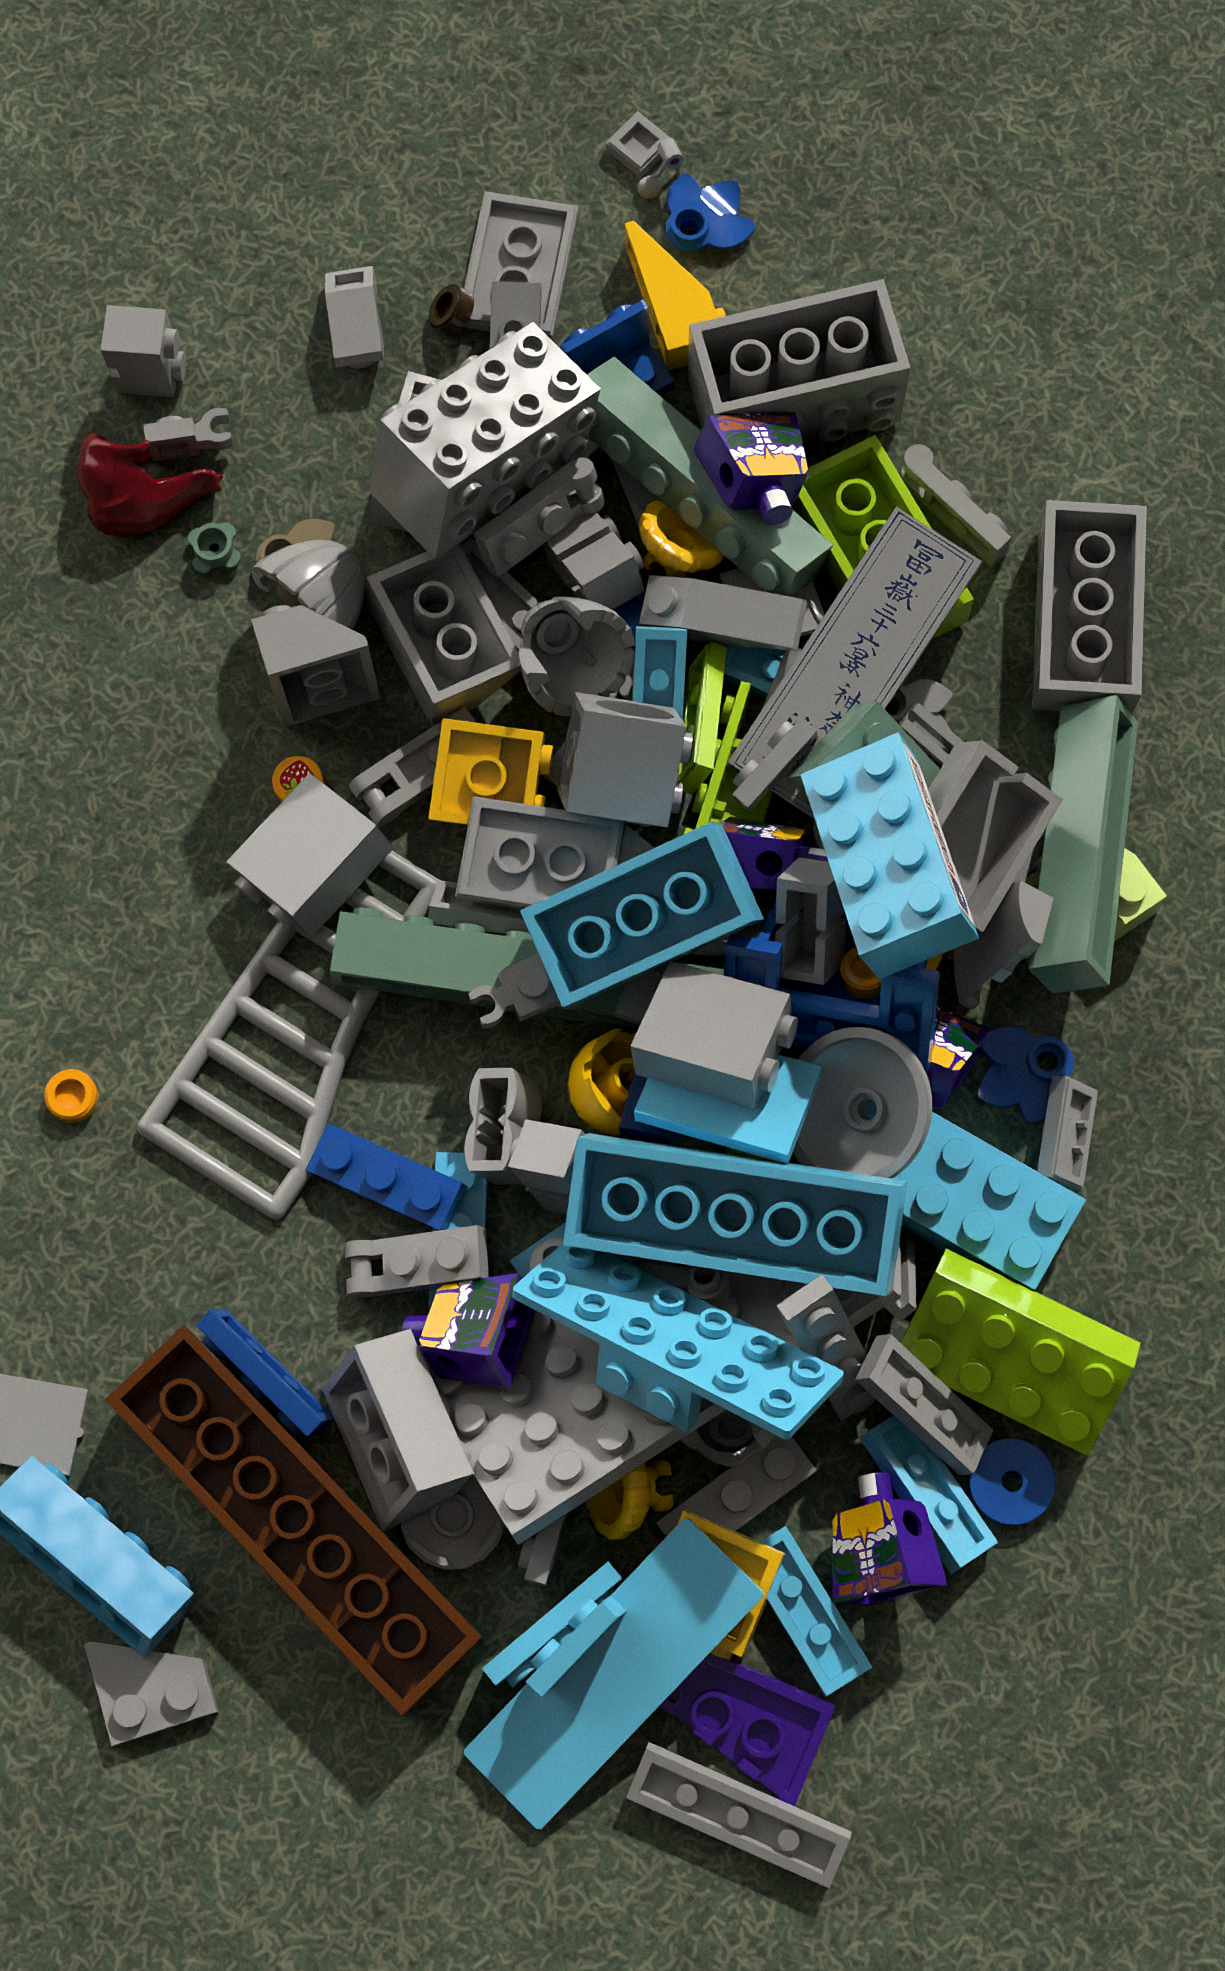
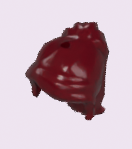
[76,433,223,537]

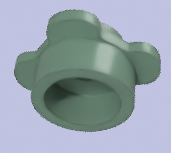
[188,523,241,574]

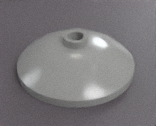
[793,1027,932,1179]

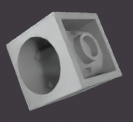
[557,692,692,827]

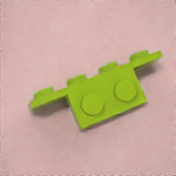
[684,680,773,834]

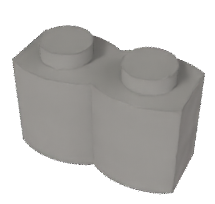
[464,1068,542,1185]

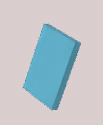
[634,1055,822,1164]

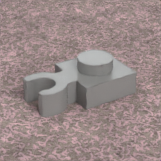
[468,953,561,1029]

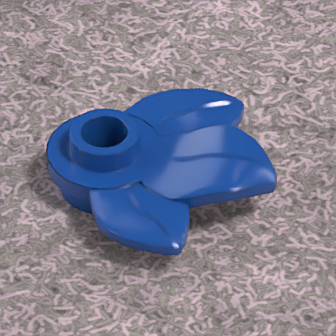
[665,173,756,253]
[977,1026,1074,1124]

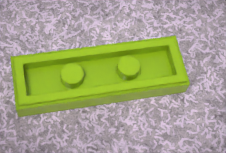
[676,641,727,795]

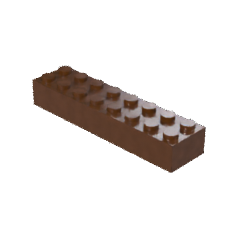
[105,1324,485,1718]

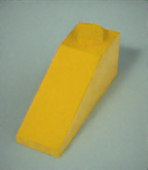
[625,221,726,371]

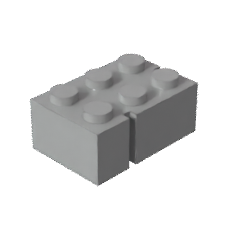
[928,740,1063,932]

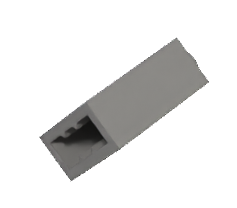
[226,773,394,938]
[630,961,798,1109]

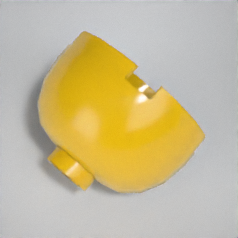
[567,1029,637,1136]

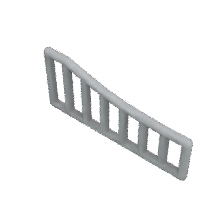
[137,851,439,1220]

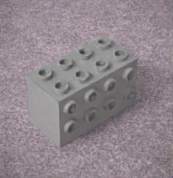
[688,279,910,444]
[369,322,601,559]

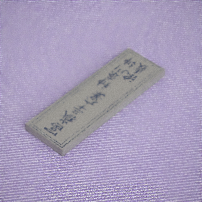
[728,507,982,819]

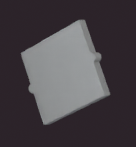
[0,1374,89,1476]

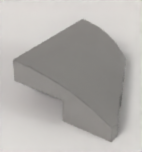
[954,880,1054,1009]

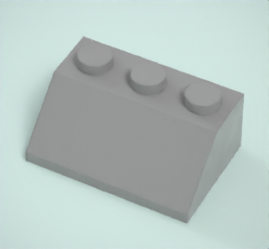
[366,544,521,727]
[251,605,381,727]
[322,1329,474,1531]

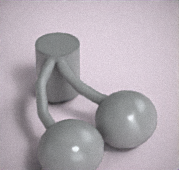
[637,138,684,199]

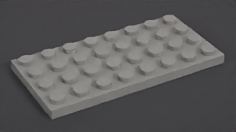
[429,1258,883,1545]

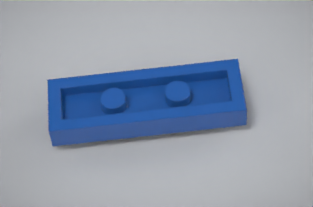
[305,1123,468,1231]
[196,1309,335,1437]

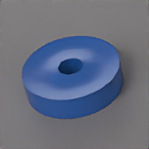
[968,1438,1055,1526]

